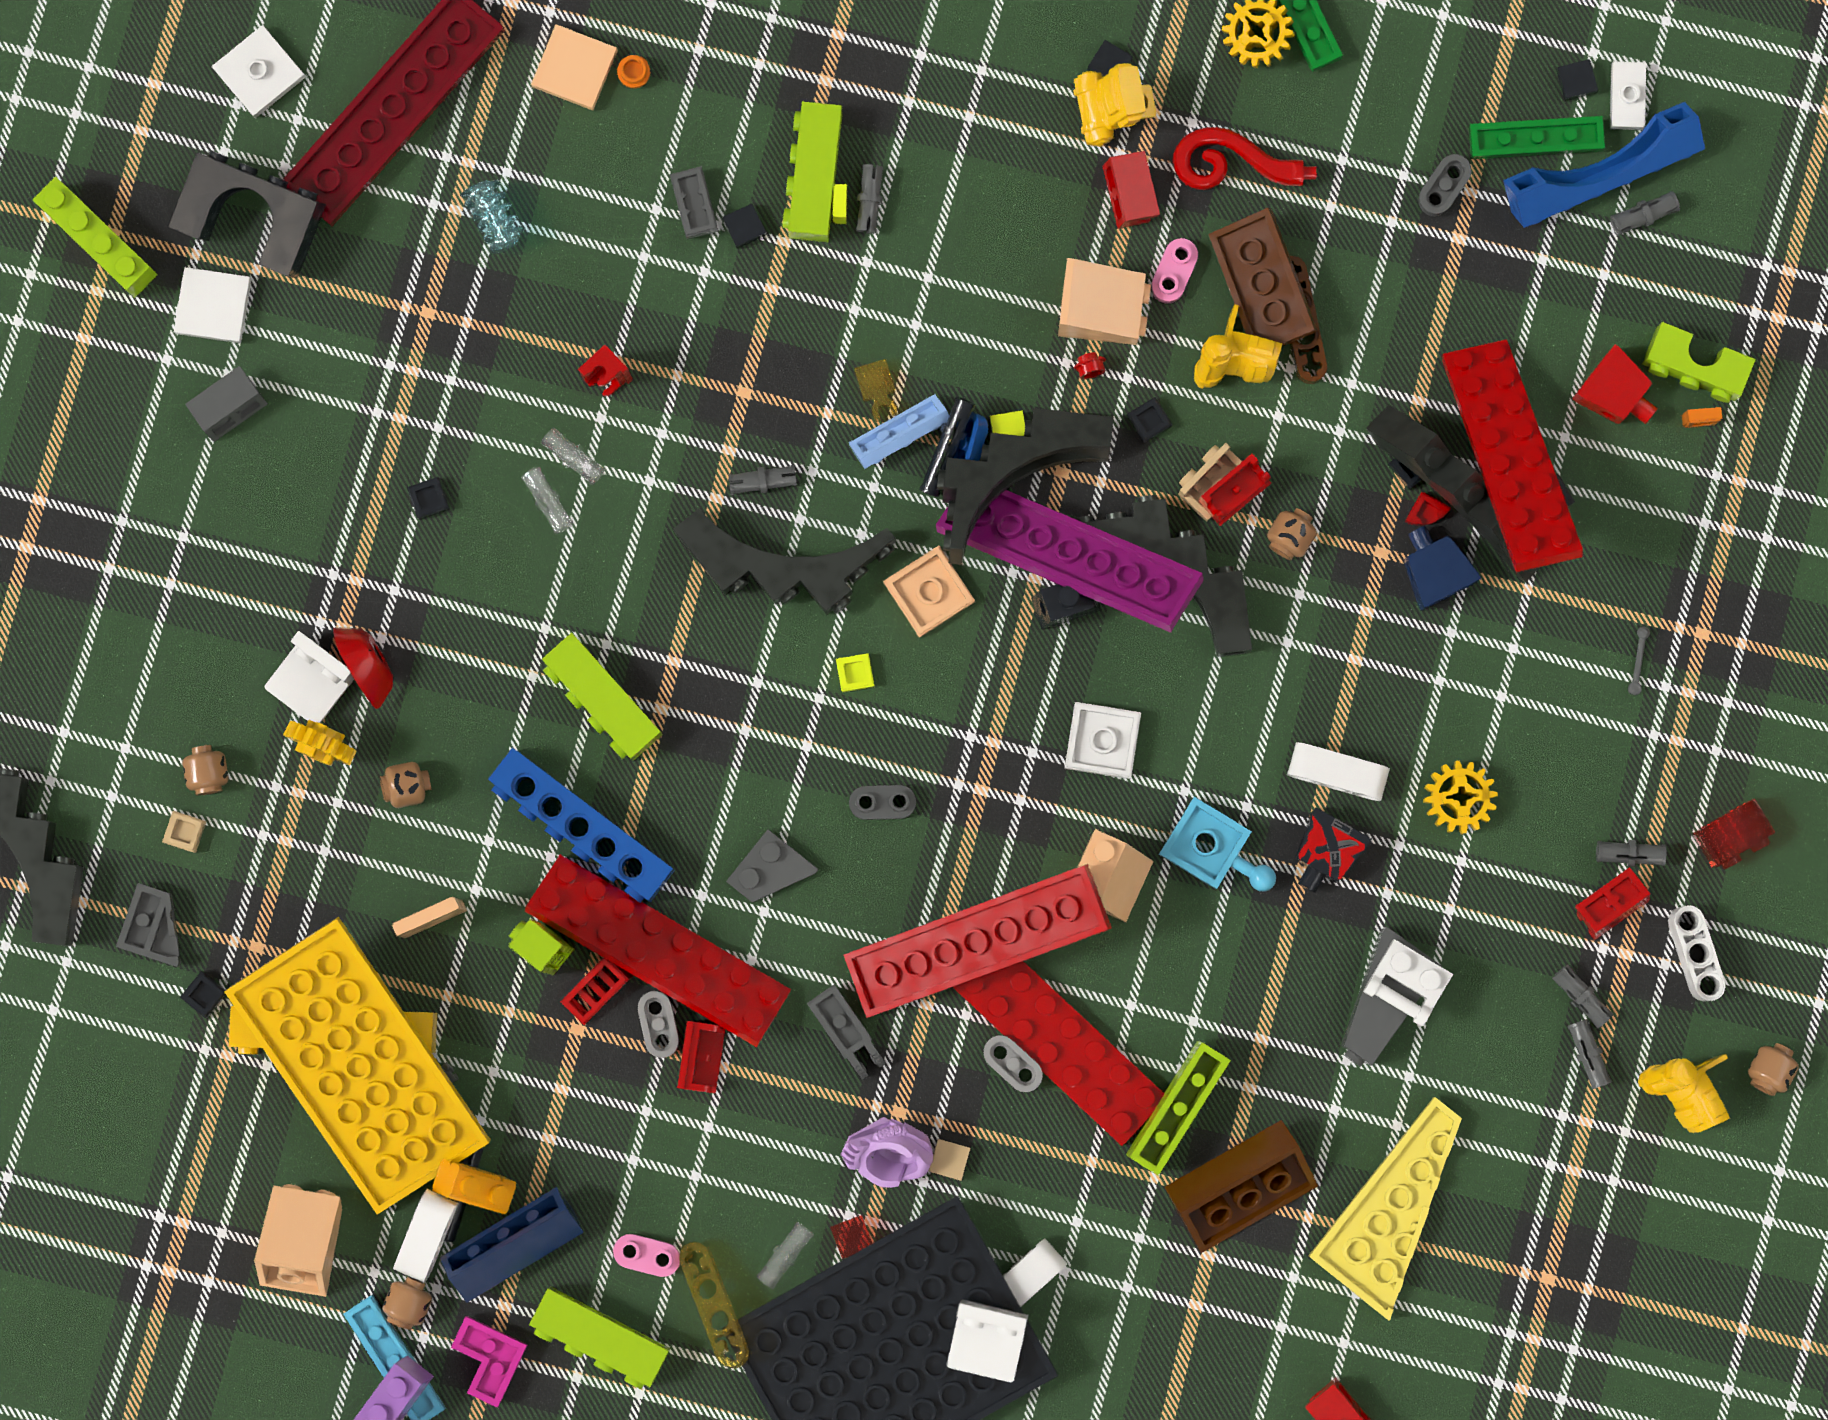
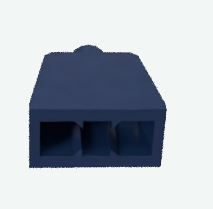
[1404,526,1481,611]

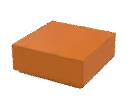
[1682,407,1722,428]

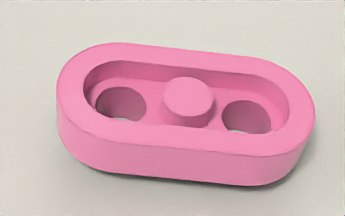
[1151,238,1198,304]
[613,1234,681,1277]

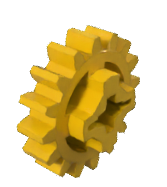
[1222,0,1295,69]
[283,720,357,766]
[1423,761,1498,834]

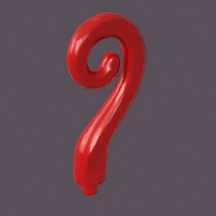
[1173,127,1317,190]

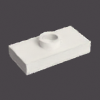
[1610,61,1646,130]

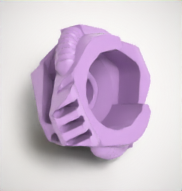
[841,1117,933,1188]

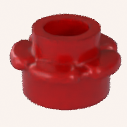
[1074,352,1106,380]

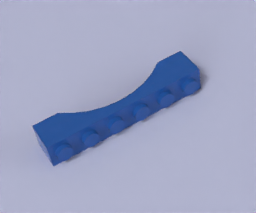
[1503,102,1705,228]

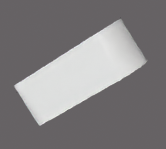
[1287,742,1390,801]
[1668,906,1726,1001]
[393,1189,459,1283]
[1003,1238,1068,1307]

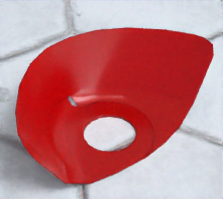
[333,627,393,709]

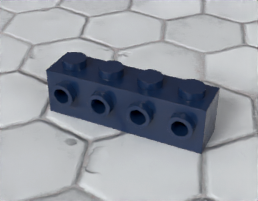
[440,1187,583,1303]

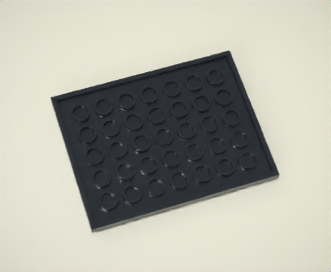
[722,1195,1059,1420]

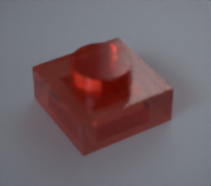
[830,1215,873,1259]

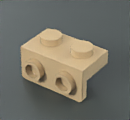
[1178,443,1242,522]

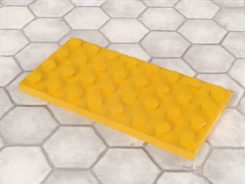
[224,917,491,1214]

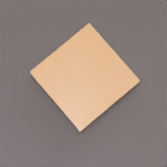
[531,24,618,110]
[883,546,975,638]
[392,897,467,938]

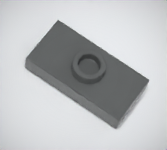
[670,166,719,240]

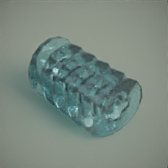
[460,180,525,254]

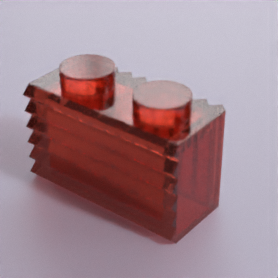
[1692,798,1775,870]

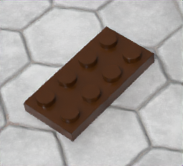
[1209,207,1318,347]

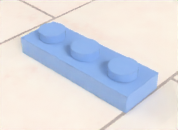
[849,394,949,469]

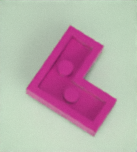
[451,1316,528,1408]

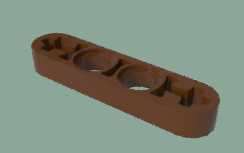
[1290,256,1327,384]

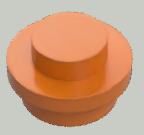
[617,55,650,88]

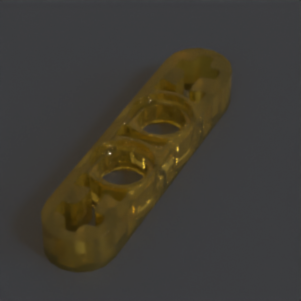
[679,1242,749,1369]

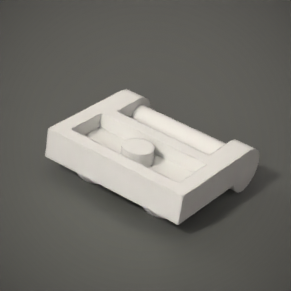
[1363,939,1453,1027]

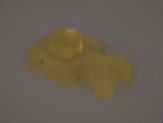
[854,359,897,422]

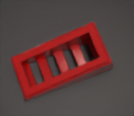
[560,958,634,1025]

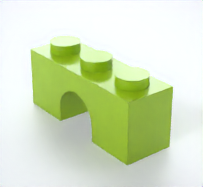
[1642,322,1756,403]

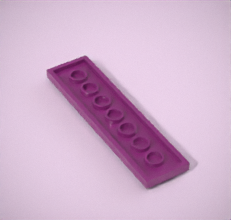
[936,490,1204,633]

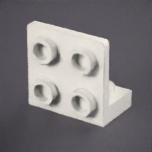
[265,631,354,723]
[947,1300,1028,1382]

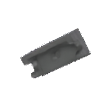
[185,366,268,442]

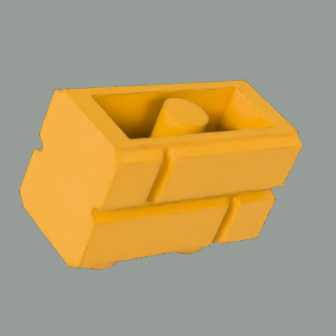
[432,1158,516,1215]

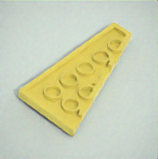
[1309,1097,1462,1321]

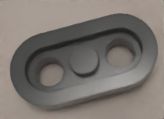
[1418,154,1472,216]
[849,785,916,820]

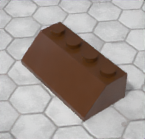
[1164,1120,1318,1253]

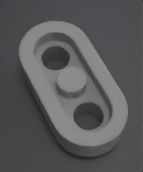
[638,991,679,1058]
[983,1036,1042,1092]

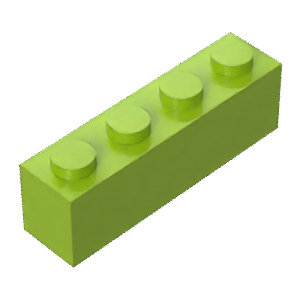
[783,102,842,242]
[33,176,157,298]
[542,632,663,761]
[508,919,575,975]
[1126,1041,1231,1176]
[529,1287,671,1389]

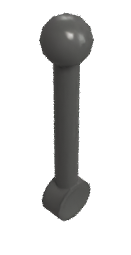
[1627,626,1650,695]

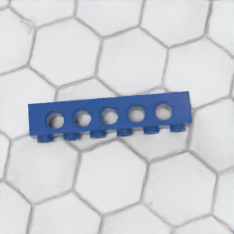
[488,747,675,903]

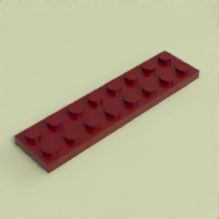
[283,0,505,227]

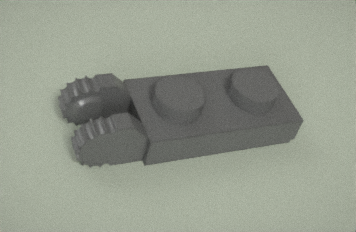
[807,984,886,1080]

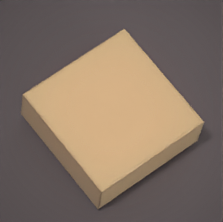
[162,811,207,853]
[929,1139,970,1181]

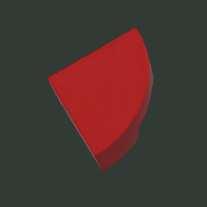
[1405,492,1451,526]

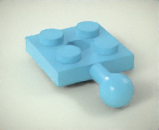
[1159,797,1276,892]

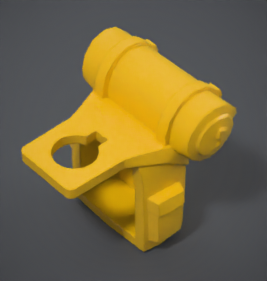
[1073,63,1157,147]
[1194,304,1282,389]
[1638,1054,1730,1133]

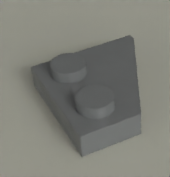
[726,830,818,903]
[116,883,181,967]

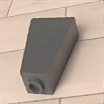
[1341,927,1442,1067]

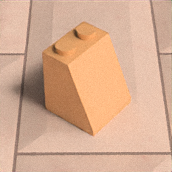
[1058,258,1151,345]
[1077,829,1153,922]
[254,1184,342,1297]

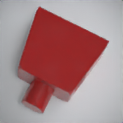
[1572,344,1658,424]

